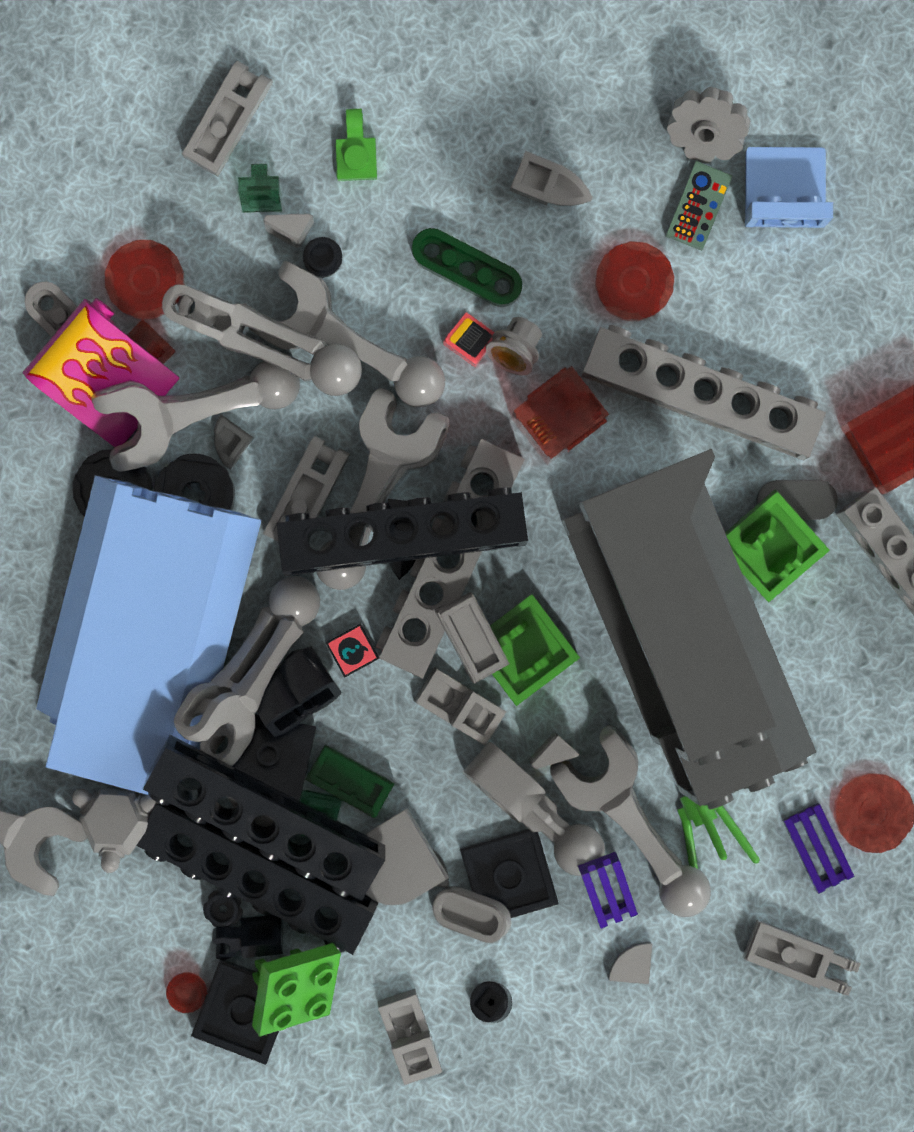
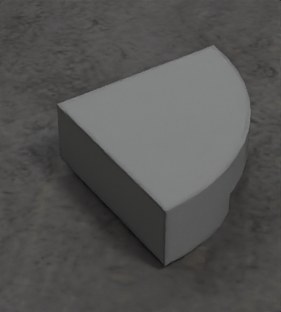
[608,942,652,984]

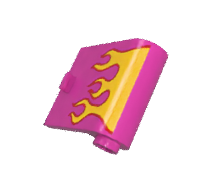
[22,298,180,447]

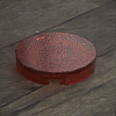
[105,240,185,319]
[595,241,675,322]
[834,773,914,853]

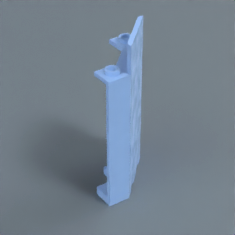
[36,475,261,795]

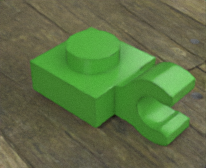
[336,108,377,181]

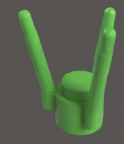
[677,796,760,869]

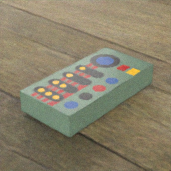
[666,161,732,251]

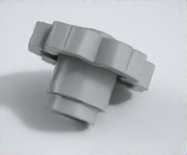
[667,87,750,163]

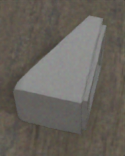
[263,214,314,248]
[529,733,579,769]

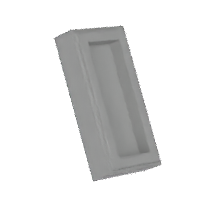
[435,592,510,683]

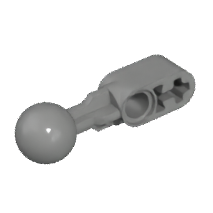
[463,742,605,876]

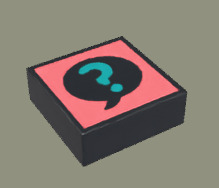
[326,624,379,678]

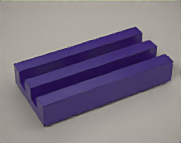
[782,803,855,894]
[578,851,638,929]

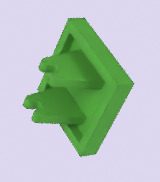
[725,489,830,603]
[490,594,580,706]
[252,943,341,1036]

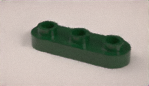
[412,228,522,307]

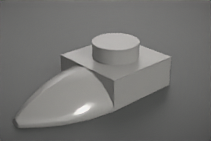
[510,151,592,206]

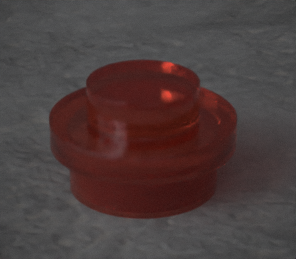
[166,972,207,1013]

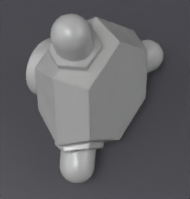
[72,788,160,873]

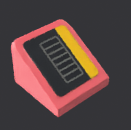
[443,312,495,367]

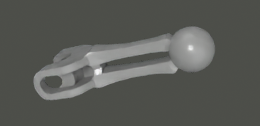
[249,261,445,408]
[162,284,362,396]
[91,361,300,471]
[316,388,450,590]
[174,576,320,766]
[550,724,711,917]
[0,807,87,896]

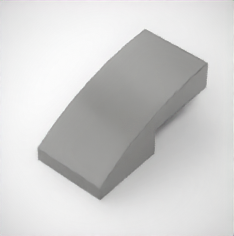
[414,667,506,746]
[377,989,442,1085]

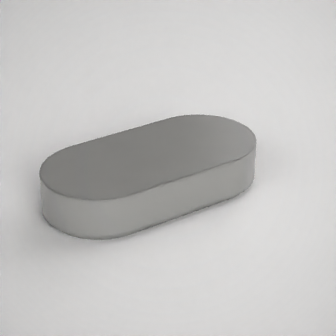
[432,886,511,943]

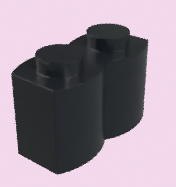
[257,646,342,737]

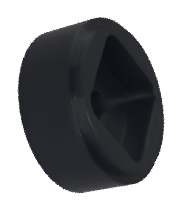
[470,981,512,1023]

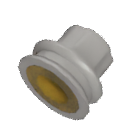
[486,317,542,376]

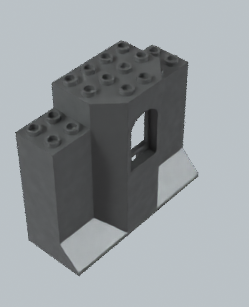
[562,448,816,809]

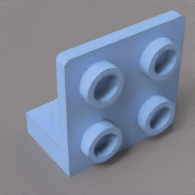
[745,147,833,228]

